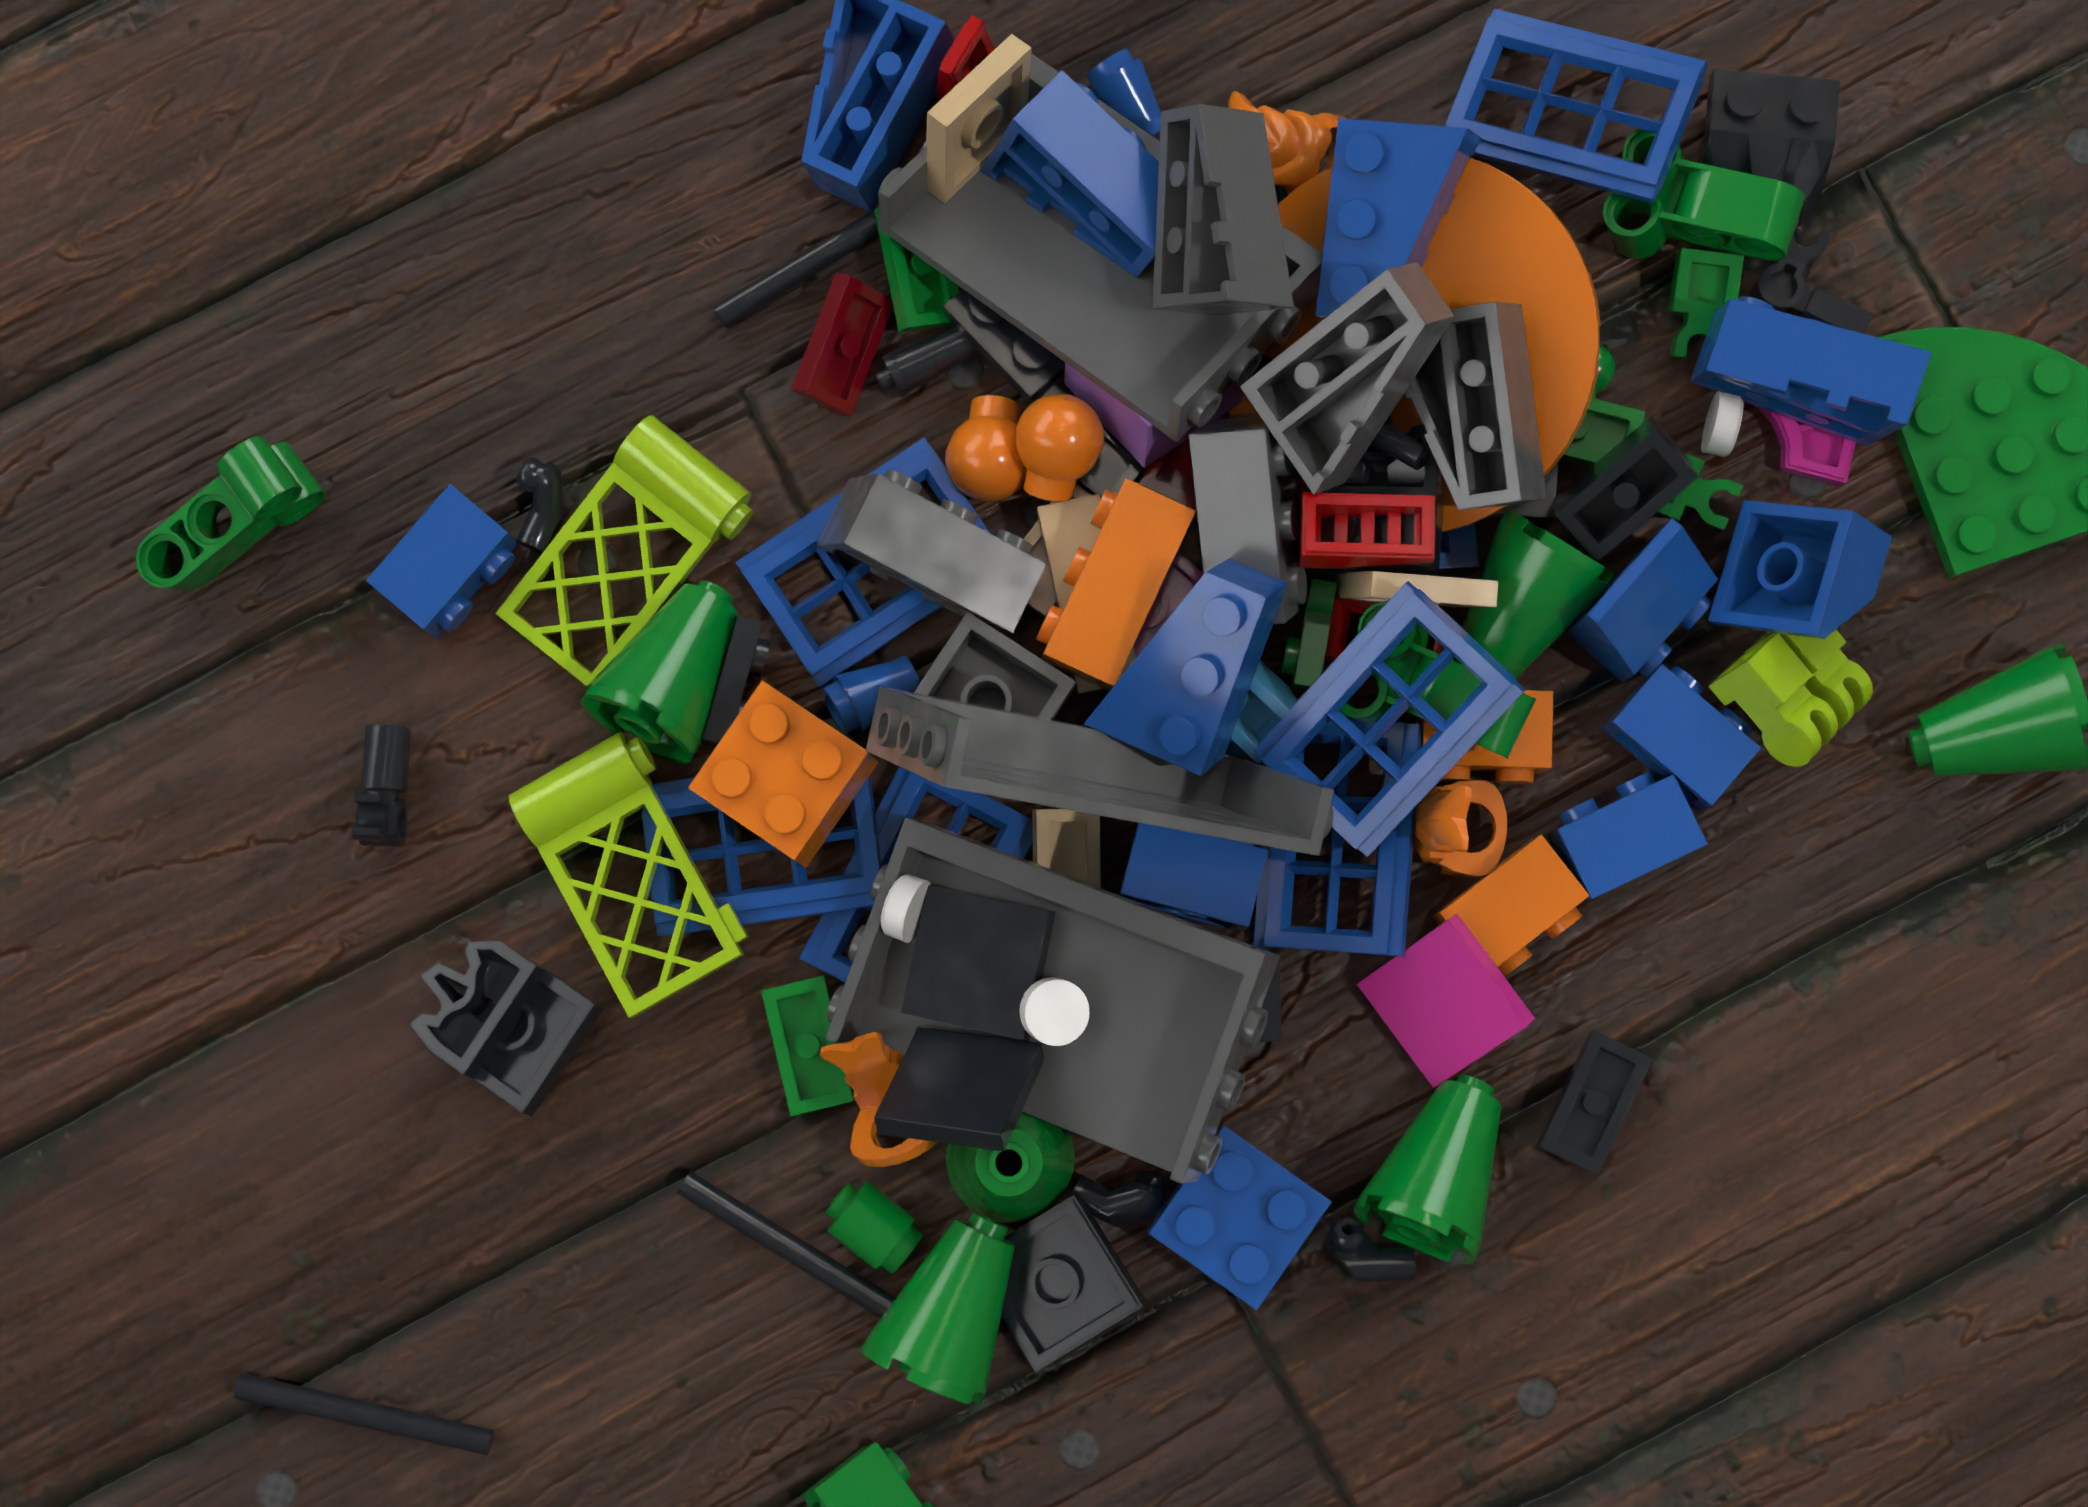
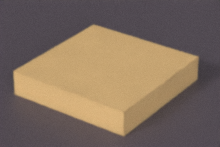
[926,34,1031,204]
[1335,571,1498,607]

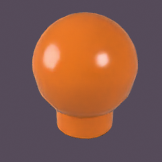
[1016,394,1104,502]
[945,395,1027,502]

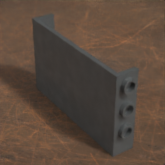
[878,53,1323,442]
[866,686,1334,856]
[825,817,1280,1184]

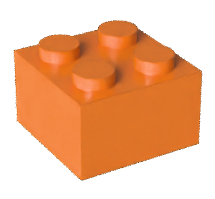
[688,680,878,868]

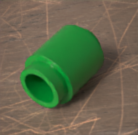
[825,1180,924,1275]

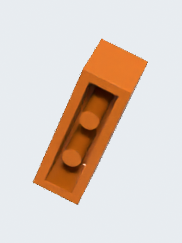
[1036,478,1196,692]

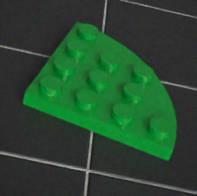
[1878,327,2088,579]

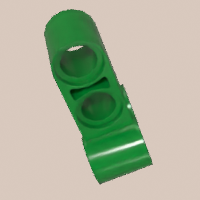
[1603,128,1806,261]
[136,436,326,591]
[1339,601,1536,759]

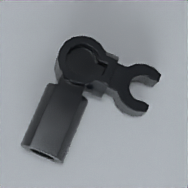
[1749,218,1873,334]
[352,725,411,847]

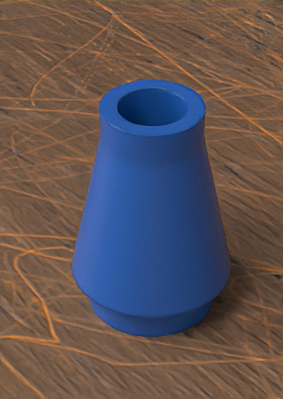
[1085,48,1161,137]
[822,655,920,734]

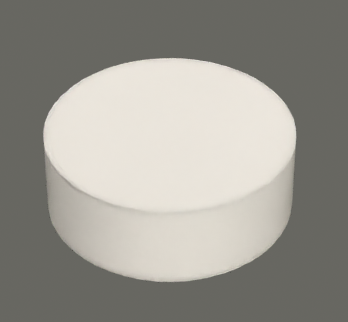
[1701,391,1744,458]
[881,874,931,943]
[1020,977,1089,1046]

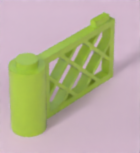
[495,415,754,686]
[508,731,749,1018]

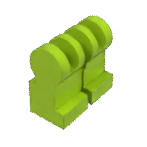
[1708,629,1873,767]

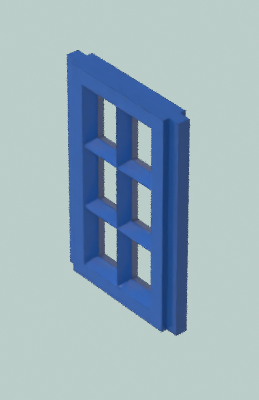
[1445,9,1708,204]
[735,437,990,688]
[1254,581,1526,857]
[1253,720,1422,957]
[799,767,1033,982]
[641,776,882,938]

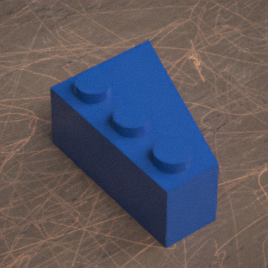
[801,0,954,213]
[980,70,1159,278]
[1315,118,1481,319]
[1690,296,1932,446]
[1084,558,1288,776]

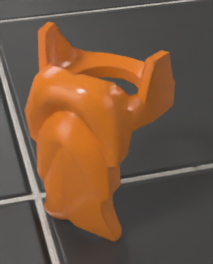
[1228,91,1347,194]
[1413,780,1507,877]
[820,1032,938,1167]

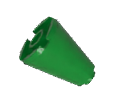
[1462,508,1617,679]
[581,580,738,764]
[1907,643,2088,776]
[1353,1075,1502,1264]
[946,1112,1075,1223]
[860,1212,1015,1405]

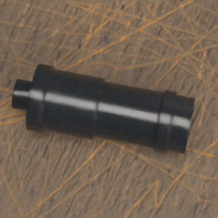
[875,326,983,398]

